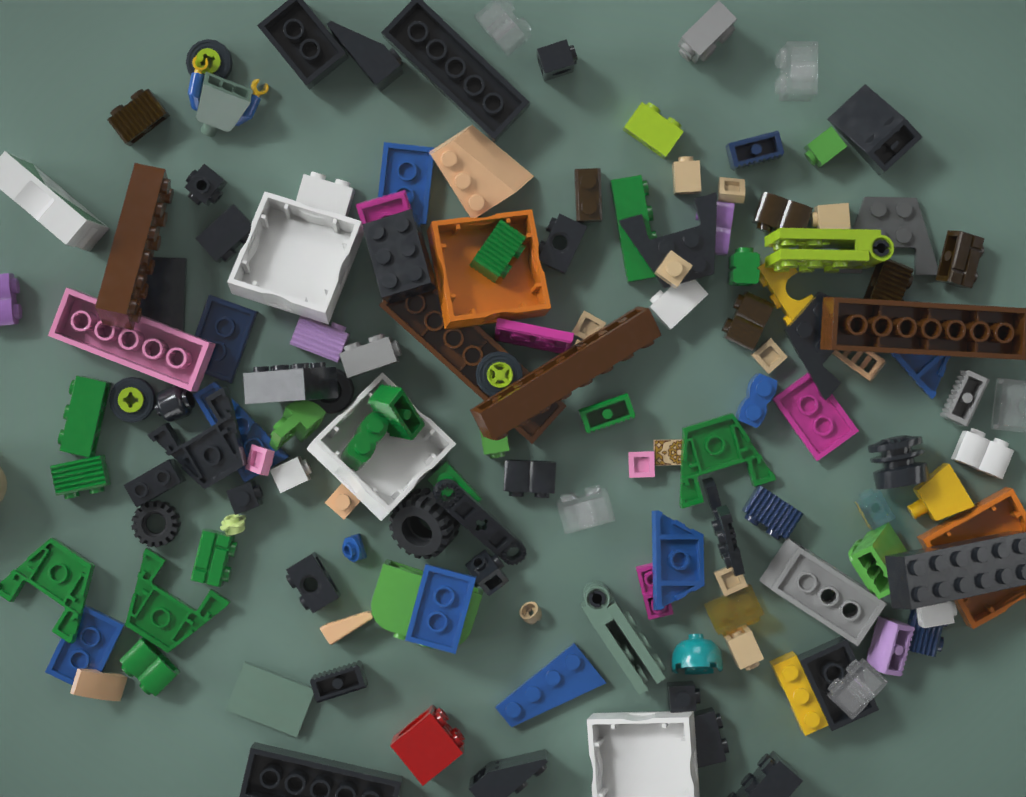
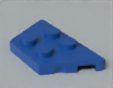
[890,353,951,399]
[652,510,705,610]

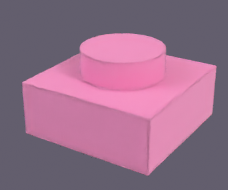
[245,444,275,476]
[628,451,655,478]

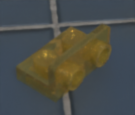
[703,583,765,636]

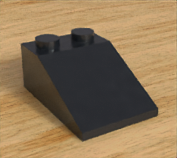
[327,21,404,92]

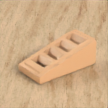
[832,350,886,383]
[320,610,374,645]

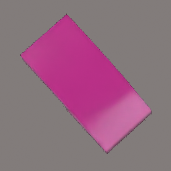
[636,563,673,620]

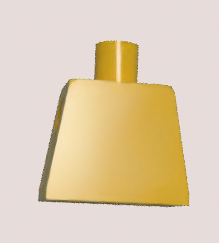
[907,463,975,521]

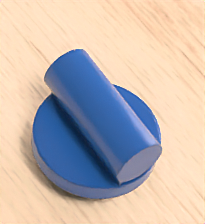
[342,533,367,562]

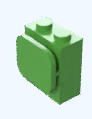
[848,522,907,599]

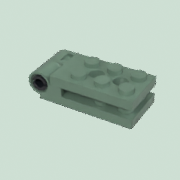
[581,580,666,695]

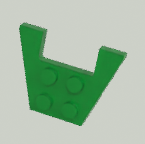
[679,413,776,509]
[0,538,95,644]
[125,547,231,653]

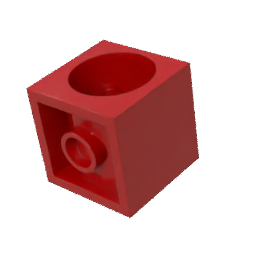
[390,705,465,786]

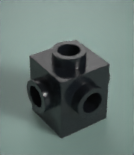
[184,164,228,206]
[465,549,509,596]

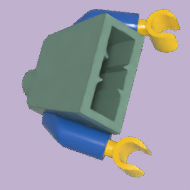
[188,56,269,137]

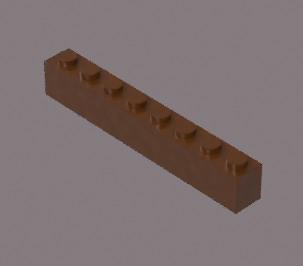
[470,306,661,440]

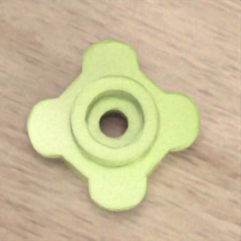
[220,514,246,535]

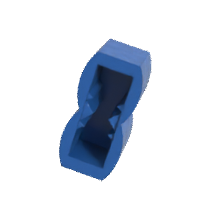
[736,373,777,428]

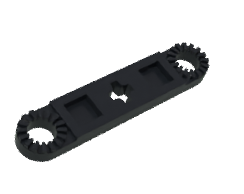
[433,479,527,566]

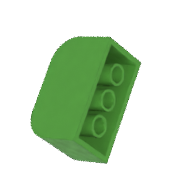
[371,559,483,649]

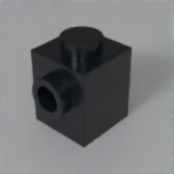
[226,481,264,515]
[667,681,701,713]

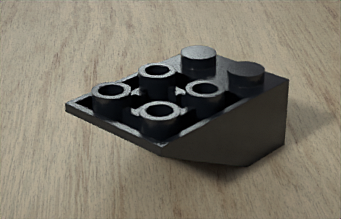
[827,84,922,175]
[469,749,548,797]

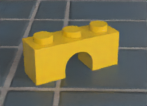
[757,263,814,326]
[769,651,829,736]

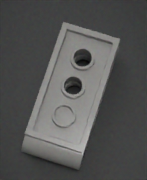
[759,538,887,646]

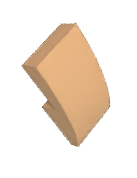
[70,668,128,701]

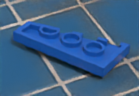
[193,382,290,483]
[495,643,607,727]

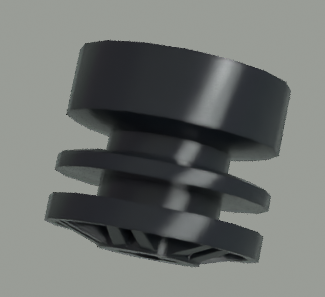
[868,435,930,490]

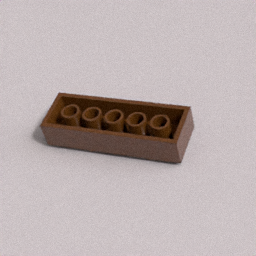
[95,163,174,330]

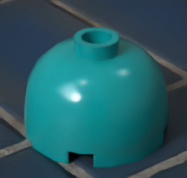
[671,634,723,675]

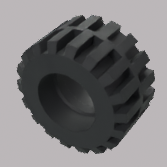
[389,488,460,559]

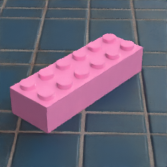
[48,288,216,392]

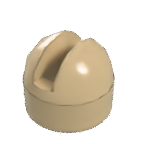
[519,601,542,624]

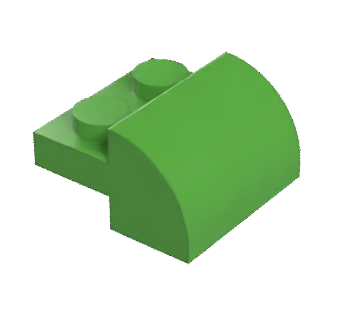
[269,400,326,451]

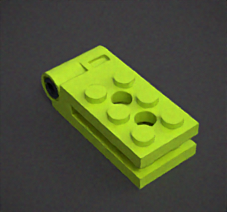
[764,228,894,273]

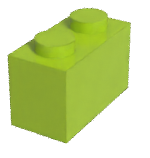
[623,102,684,159]

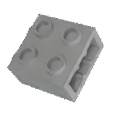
[677,0,737,64]
[339,334,402,378]

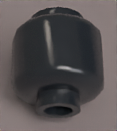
[154,386,195,422]

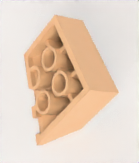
[429,125,534,218]

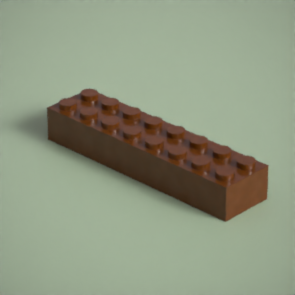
[379,289,566,444]
[820,297,1026,360]

